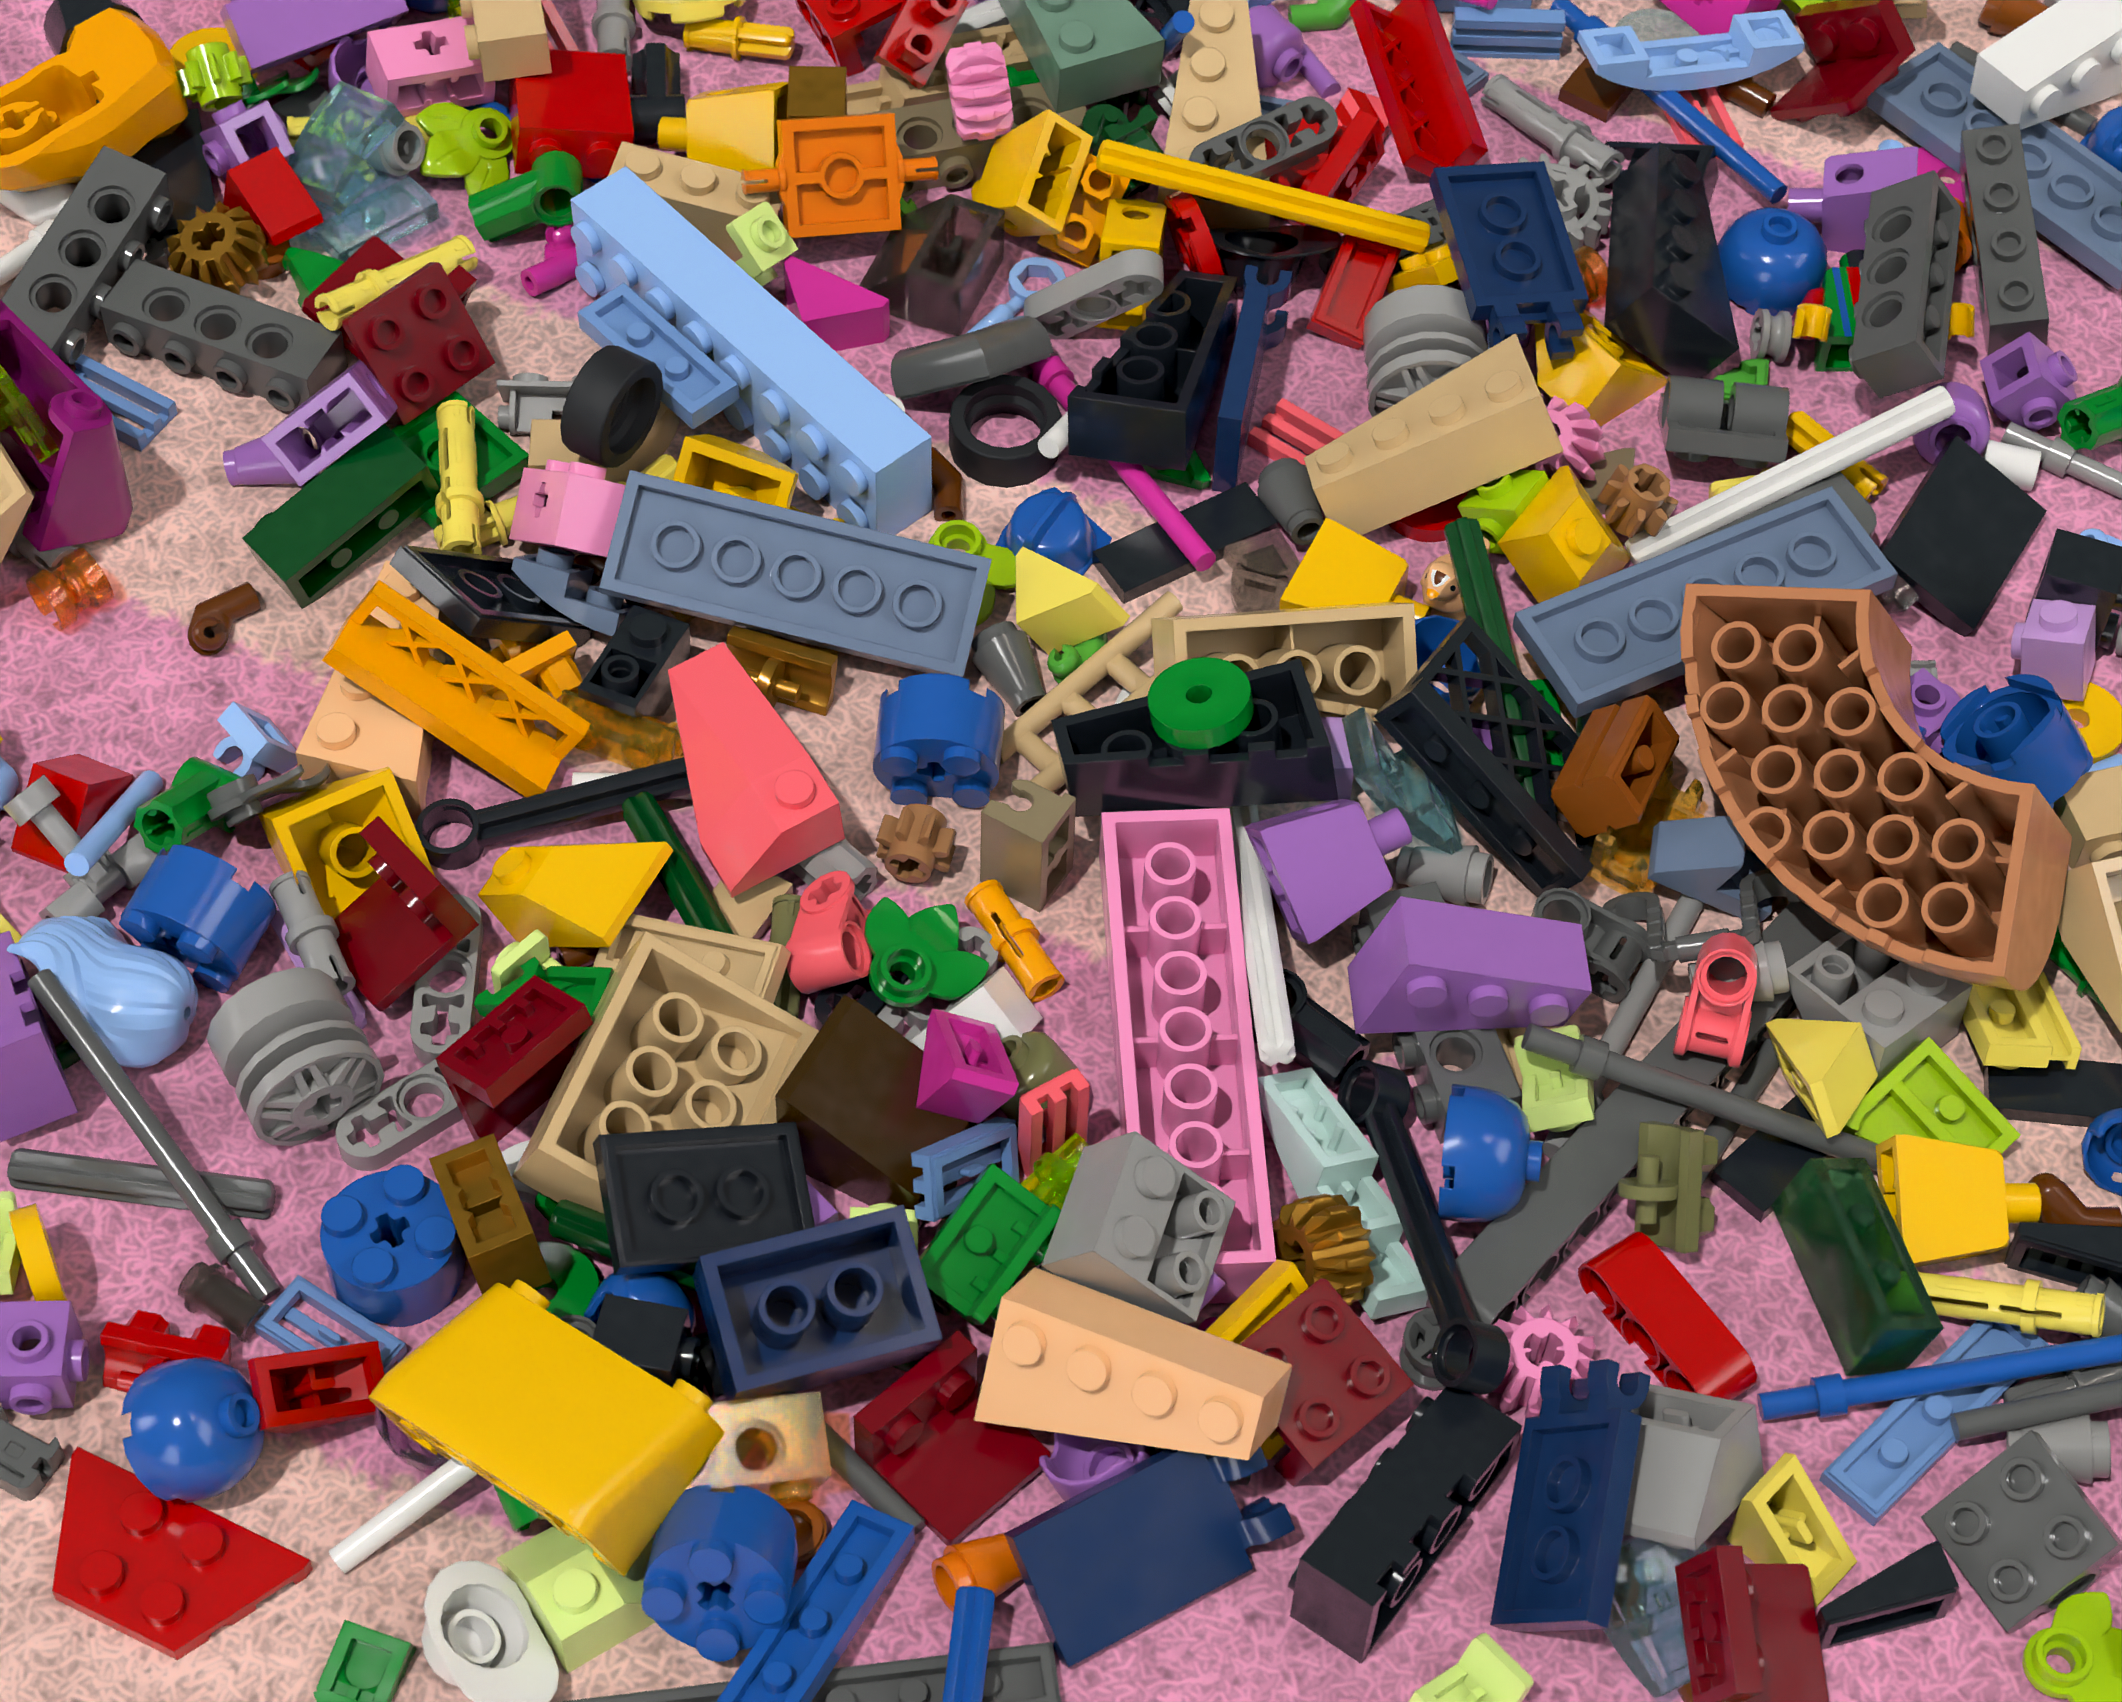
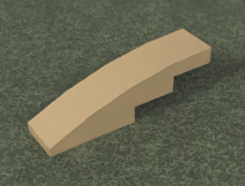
[847,24,1033,115]

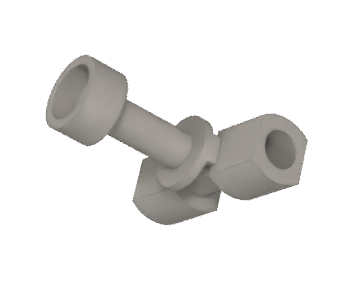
[3,775,158,919]

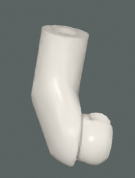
[0,183,77,226]

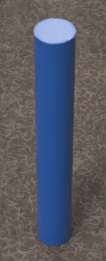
[1159,10,1195,61]

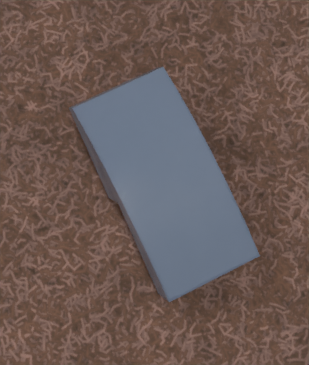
[511,546,633,636]

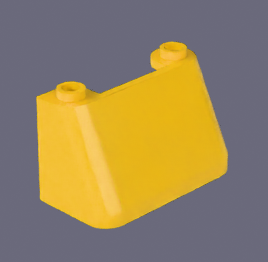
[368,1279,725,1577]

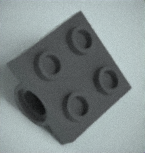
[1657,375,1790,468]
[1921,1430,2122,1633]

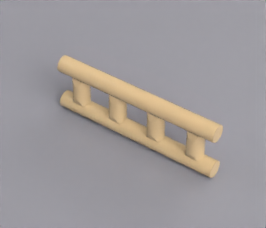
[1000,591,1183,793]

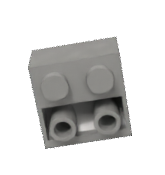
[1787,931,1972,1088]
[1042,1131,1236,1323]
[1623,1384,1764,1550]

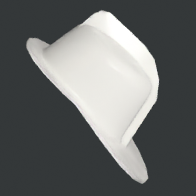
[422,1561,559,1702]

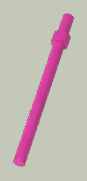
[1029,355,1216,572]

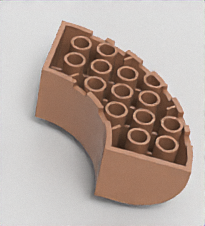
[1680,583,2072,991]

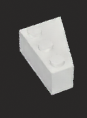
[1970,0,2122,130]

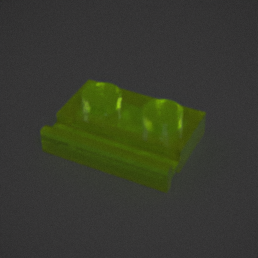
[0,365,59,463]

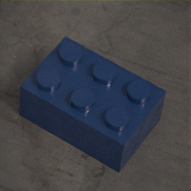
[692,1205,943,1410]

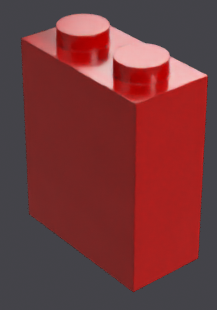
[508,49,634,179]

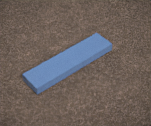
[1819,1320,2050,1527]

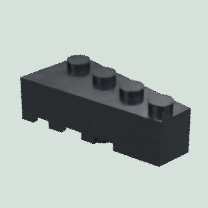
[1604,142,1739,378]
[1067,270,1238,471]
[1051,658,1338,817]
[1288,1387,1522,1663]

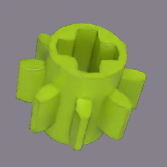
[176,42,253,112]

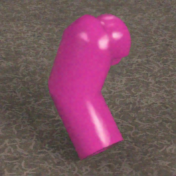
[521,224,578,297]

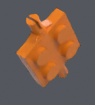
[741,112,938,238]

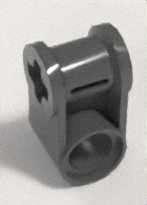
[1531,888,1648,1003]

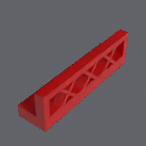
[1349,0,1488,177]

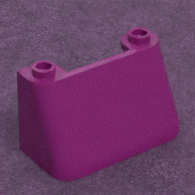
[0,300,133,552]

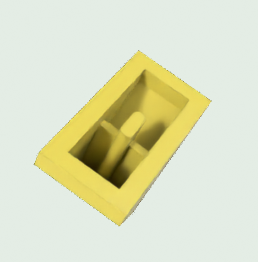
[1016,547,1130,655]
[1765,1018,1878,1139]
[1727,1452,1857,1608]

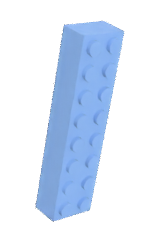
[570,166,932,535]

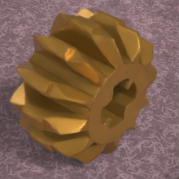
[166,200,269,295]
[1272,1193,1377,1306]

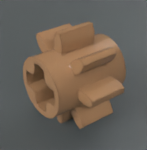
[1597,463,1678,538]
[876,803,956,883]

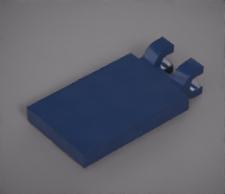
[1429,161,1589,360]
[1212,265,1292,492]
[1490,1359,1651,1632]
[1004,1447,1295,1667]

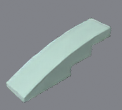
[1257,1067,1428,1320]

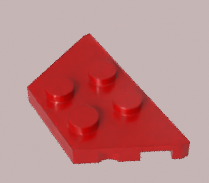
[52,1446,313,1660]

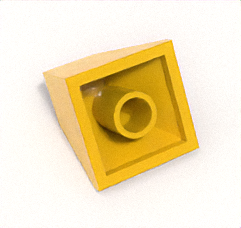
[1535,310,1667,427]
[673,434,799,509]
[1497,465,1630,603]
[258,767,435,919]
[478,842,674,947]

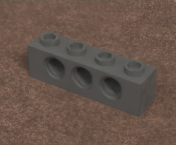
[1959,124,2049,356]
[1,146,173,365]
[1849,170,1961,399]
[99,258,348,411]
[1351,881,1522,1144]

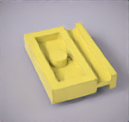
[1962,972,2082,1070]

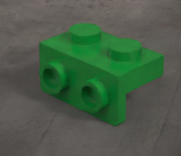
[919,1163,1061,1325]

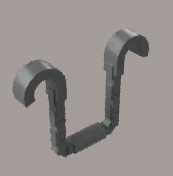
[1602,869,1801,963]

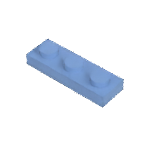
[578,283,739,429]

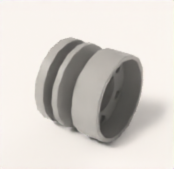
[1363,285,1488,417]
[207,967,385,1146]

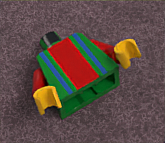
[1792,249,1975,372]

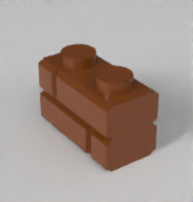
[1551,695,1680,838]

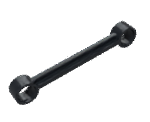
[415,757,691,870]
[1337,1060,1510,1395]

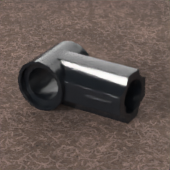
[630,43,685,145]
[1249,969,1371,1090]

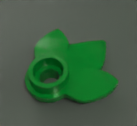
[214,66,320,113]
[864,897,989,1008]

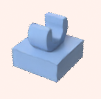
[213,701,297,781]

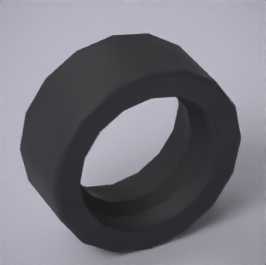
[560,345,663,468]
[949,374,1062,488]

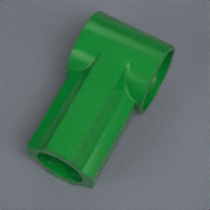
[468,150,583,242]
[2057,375,2122,451]
[134,756,241,853]

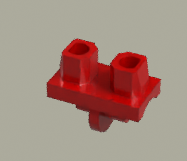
[873,0,969,89]
[100,1310,231,1393]

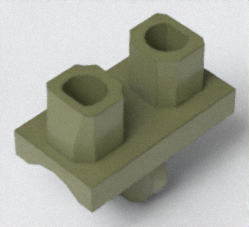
[1618,1121,1718,1253]

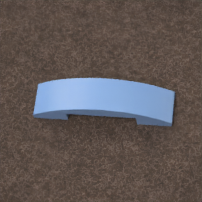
[1577,10,1805,91]

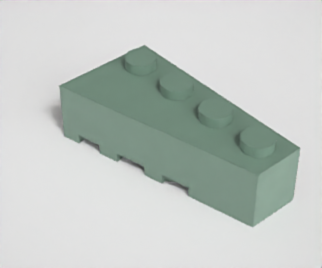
[998,0,1165,114]

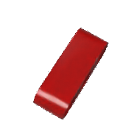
[1578,1232,1757,1400]

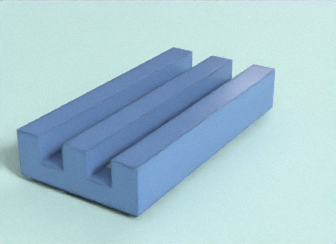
[1450,7,1565,60]
[74,354,178,452]
[911,1117,1020,1222]
[254,1275,408,1375]

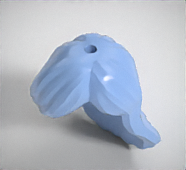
[6,916,199,1068]

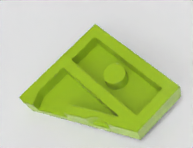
[1842,1037,2021,1154]

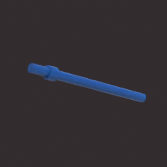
[1550,0,1788,204]
[1757,1334,2122,1421]

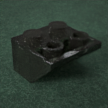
[859,194,1005,336]

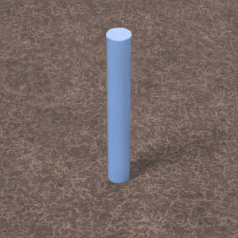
[64,770,163,876]

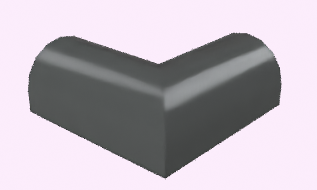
[890,316,1054,400]

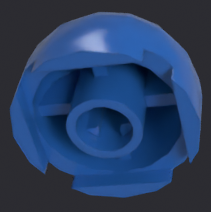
[1717,207,1827,316]
[1438,1084,1543,1223]
[122,1357,265,1503]

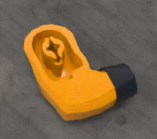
[0,0,189,192]

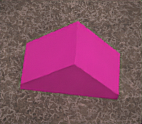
[783,255,890,351]
[916,1008,1019,1124]

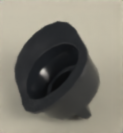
[1209,225,1342,298]

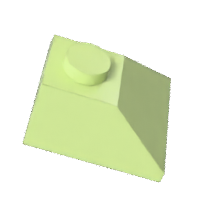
[497,1526,656,1674]

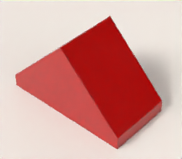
[223,146,324,247]
[11,753,134,873]
[247,1341,384,1434]

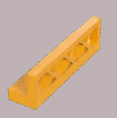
[322,580,591,797]

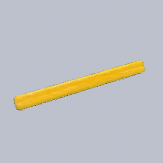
[1096,139,1431,253]

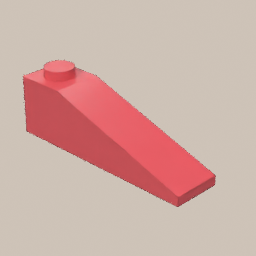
[668,642,845,898]

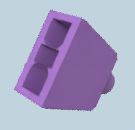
[1788,147,1918,253]
[261,360,398,487]
[1244,799,1412,944]

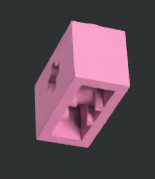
[365,16,496,120]
[509,459,626,557]

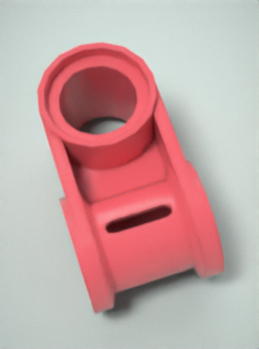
[785,870,873,994]
[1673,933,1757,1069]

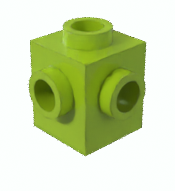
[1457,469,1549,554]

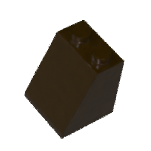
[775,995,985,1230]

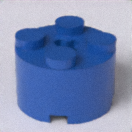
[873,673,1005,808]
[1940,674,2094,809]
[119,845,277,993]
[320,1165,467,1327]
[641,1484,798,1662]

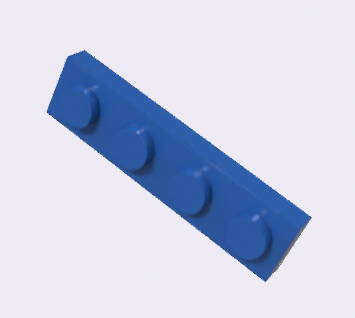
[716,1500,915,1702]

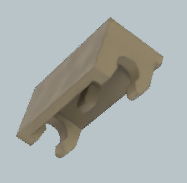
[980,779,1076,913]

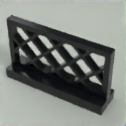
[1374,615,1614,897]

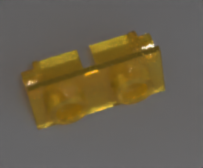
[556,689,684,770]

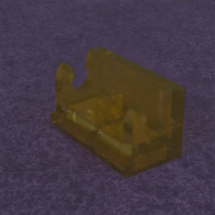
[1587,760,1704,895]

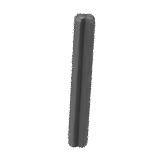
[7,1148,276,1219]

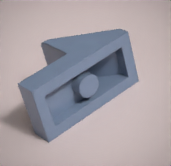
[1647,816,1773,923]

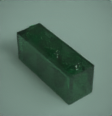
[1772,1158,1944,1376]

